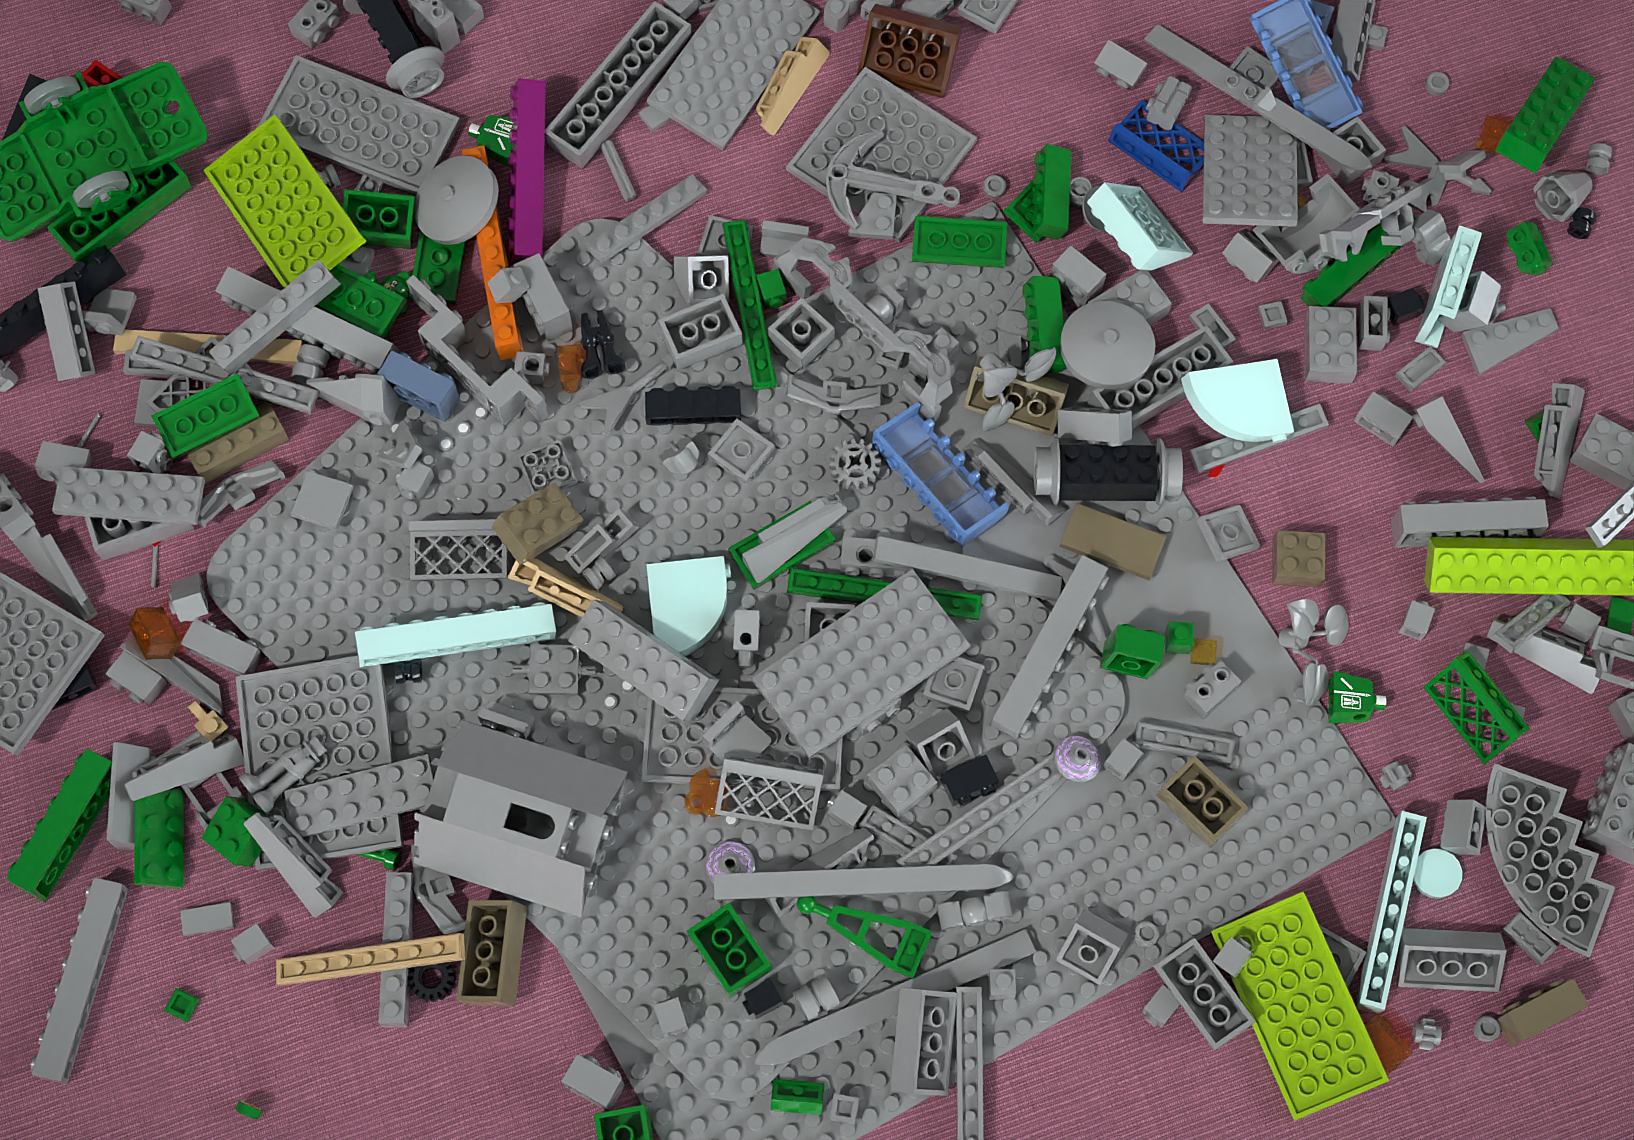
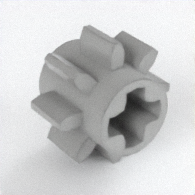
[1379,761,1412,792]
[1412,1018,1442,1050]

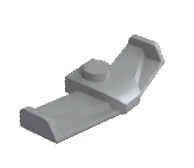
[996,281,1028,369]
[786,375,882,414]
[198,460,285,528]
[411,844,466,935]

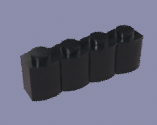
[645,386,741,426]

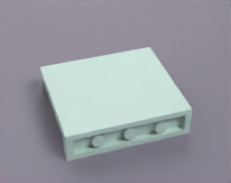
[1415,225,1482,348]

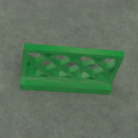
[1424,651,1530,765]

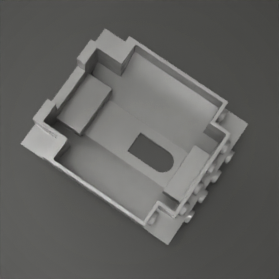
[414,720,627,918]

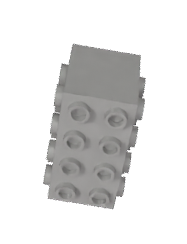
[1578,743,1634,865]

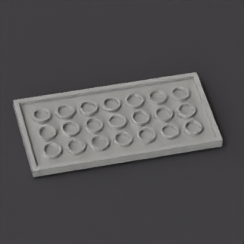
[647,0,821,151]
[257,55,461,195]
[752,569,971,759]
[641,687,843,792]

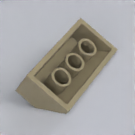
[963,356,1069,436]
[187,401,289,484]

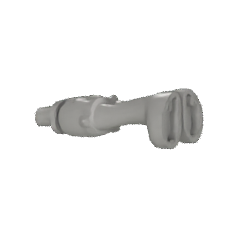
[239,736,327,813]

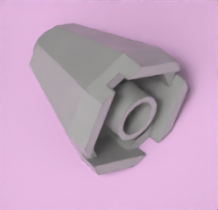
[1533,172,1593,222]

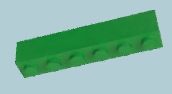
[1300,215,1417,307]

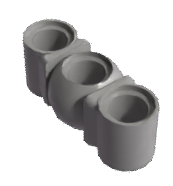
[937,891,1013,932]

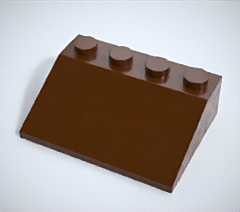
[857,3,962,98]

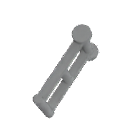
[160,730,246,830]

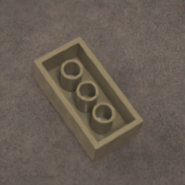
[456,900,527,1007]

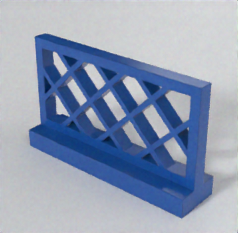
[1108,100,1204,192]

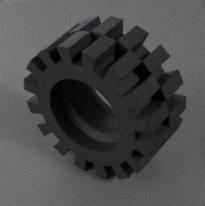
[408,962,456,1002]

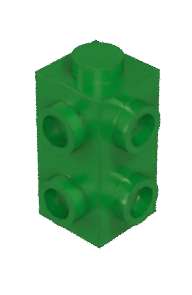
[1506,221,1553,276]

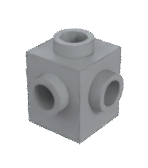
[1361,170,1400,204]

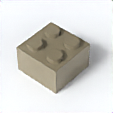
[1272,530,1325,588]

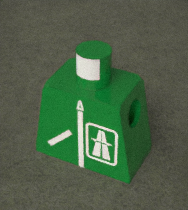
[468,115,513,168]
[1328,671,1386,724]

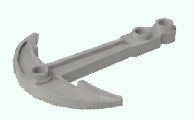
[826,131,960,229]

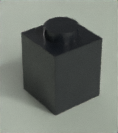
[1387,288,1424,326]
[742,979,783,1020]

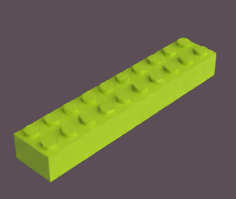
[1424,537,1634,596]

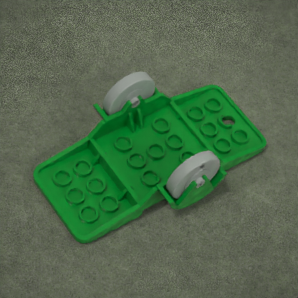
[0,62,208,242]

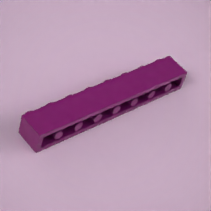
[507,78,545,262]

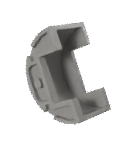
[1252,174,1360,274]

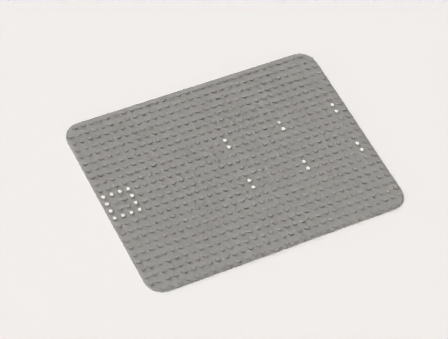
[206,218,1125,1102]

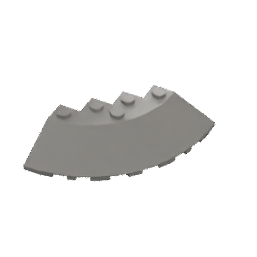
[1486,763,1615,958]

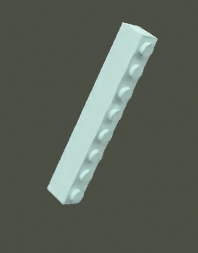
[355,602,556,667]
[1355,811,1427,1014]

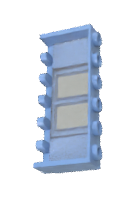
[1249,0,1363,130]
[871,402,1010,547]

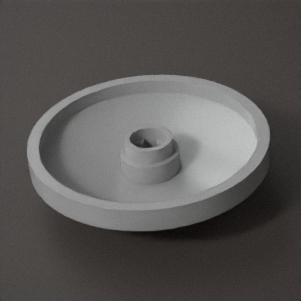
[414,156,498,245]
[1060,301,1155,389]

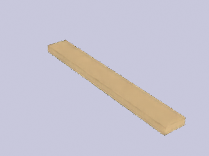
[113,329,303,364]
[276,933,465,986]

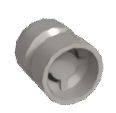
[290,344,330,386]
[793,975,840,1021]

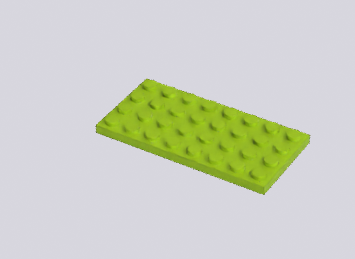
[203,114,366,288]
[1211,891,1389,1121]

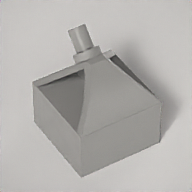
[1437,271,1506,333]

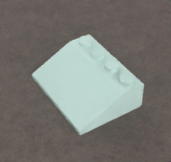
[1087,182,1193,270]

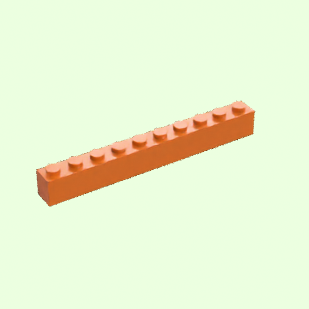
[462,145,523,360]

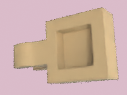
[188,701,230,742]

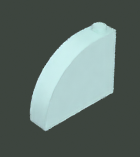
[1181,359,1294,443]
[646,556,731,657]

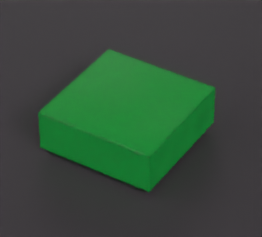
[164,988,200,1023]

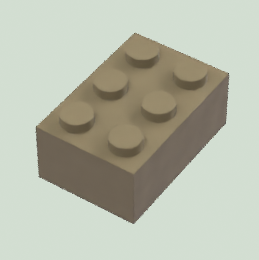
[492,482,584,565]
[1156,755,1249,848]
[1497,978,1589,1047]

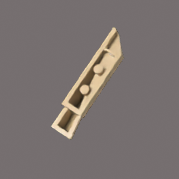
[756,36,830,136]
[508,557,624,617]

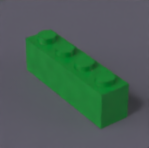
[1031,144,1071,240]
[1022,275,1066,373]

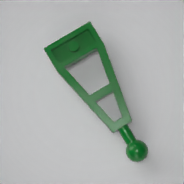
[797,896,932,979]

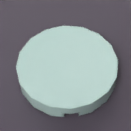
[1413,848,1463,899]

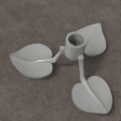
[980,347,1056,432]
[1279,599,1349,706]

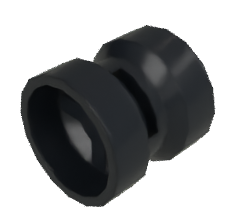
[1567,207,1597,239]
[395,658,423,684]

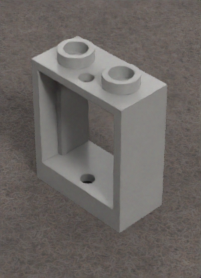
[408,0,460,54]

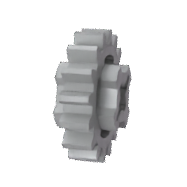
[829,438,881,491]

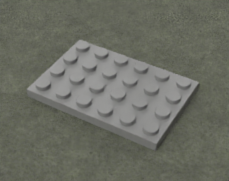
[1203,115,1298,227]

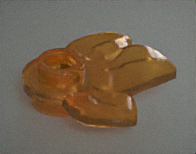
[684,769,730,817]

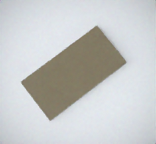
[1059,503,1166,581]

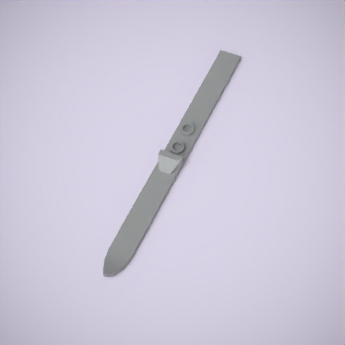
[1144,24,1372,170]
[713,864,1013,900]
[755,929,1036,1065]

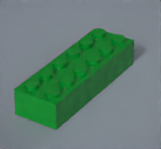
[1495,56,1596,174]
[47,160,192,263]
[6,748,112,903]

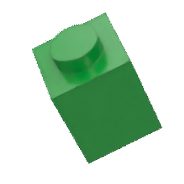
[756,269,787,309]
[1165,621,1194,654]

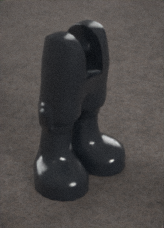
[580,310,626,379]

